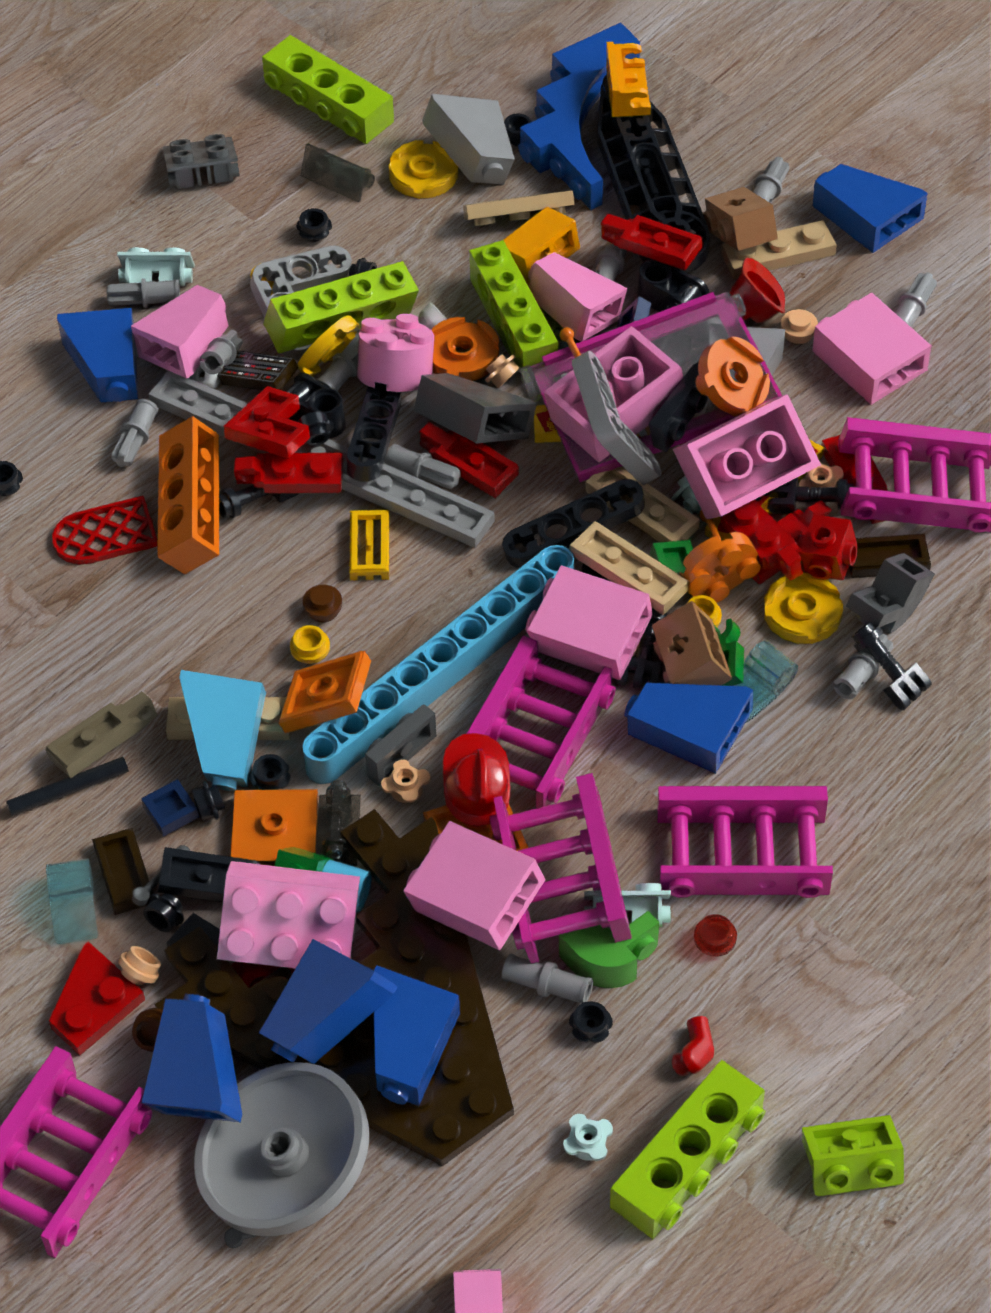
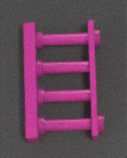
[838,417,991,532]
[467,636,616,809]
[490,773,632,964]
[657,786,833,898]
[0,1046,152,1258]

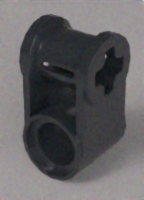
[637,259,709,312]
[286,372,346,438]

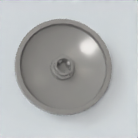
[194,1062,369,1236]

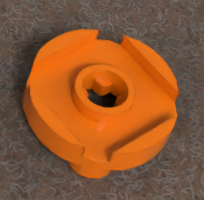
[432,317,499,381]
[695,337,770,417]
[680,532,761,603]

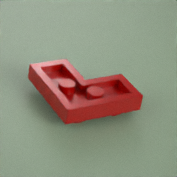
[223,386,310,458]

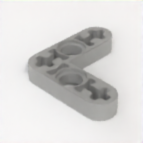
[250,245,352,360]
[572,350,662,485]

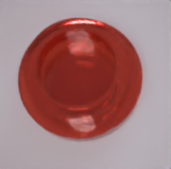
[694,914,737,957]

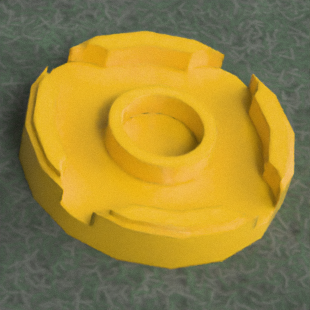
[388,140,458,199]
[297,315,360,377]
[764,573,843,644]

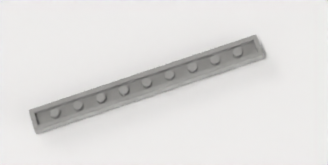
[148,371,495,548]

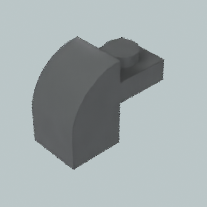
[846,553,935,634]

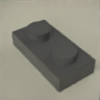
[365,704,437,786]

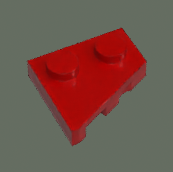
[49,941,145,1056]

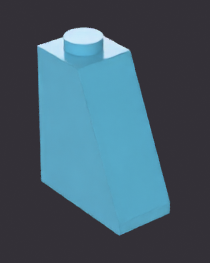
[179,670,266,791]

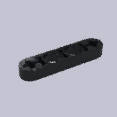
[347,382,402,482]
[502,479,645,568]

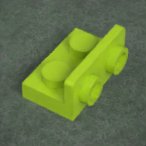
[802,1115,904,1196]

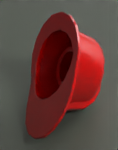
[730,258,785,324]
[443,733,510,827]

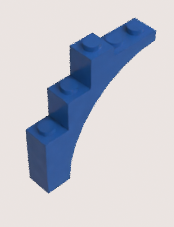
[518,22,640,210]

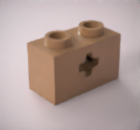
[703,187,778,251]
[652,601,732,685]

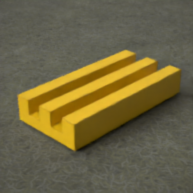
[349,510,389,581]

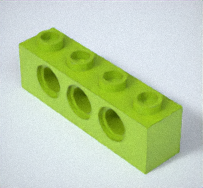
[262,35,394,144]
[469,240,558,382]
[263,261,419,354]
[610,1060,766,1239]

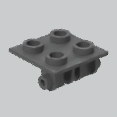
[163,134,240,189]

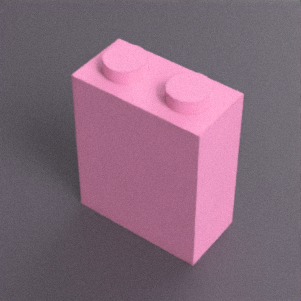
[812,293,932,405]
[526,565,653,680]
[403,821,546,950]

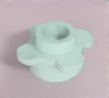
[563,1114,613,1161]

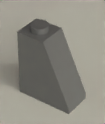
[414,373,537,443]

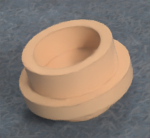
[781,309,818,344]
[118,946,161,985]

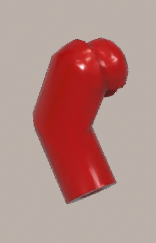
[671,1016,714,1076]

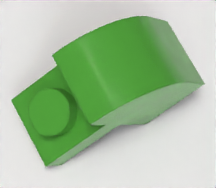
[559,911,659,988]

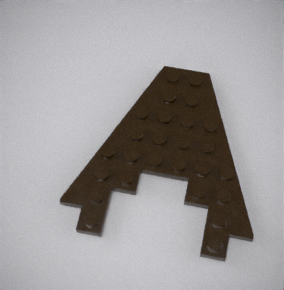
[154,809,514,1166]

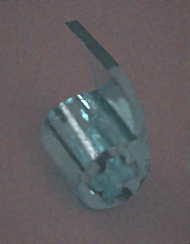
[734,640,798,723]
[46,858,98,944]

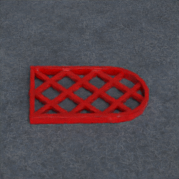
[52,495,158,565]

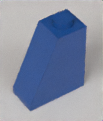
[812,164,928,253]
[57,308,138,403]
[624,683,753,774]
[259,939,398,1064]
[374,965,460,1106]
[142,994,242,1123]

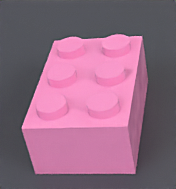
[544,326,683,463]
[673,394,821,519]
[217,861,360,969]

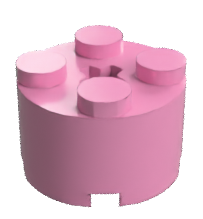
[357,314,434,392]

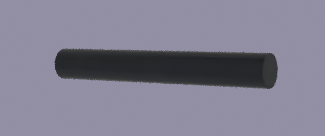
[6,757,129,816]

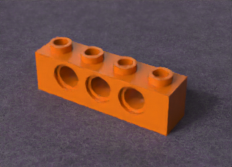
[157,416,219,575]

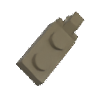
[45,692,158,778]

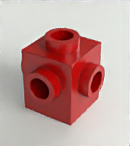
[798,514,857,581]

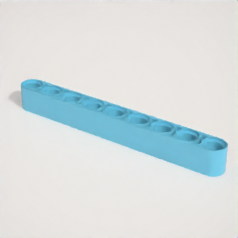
[302,545,574,784]

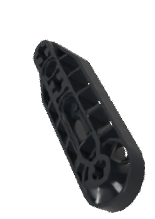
[597,75,710,273]

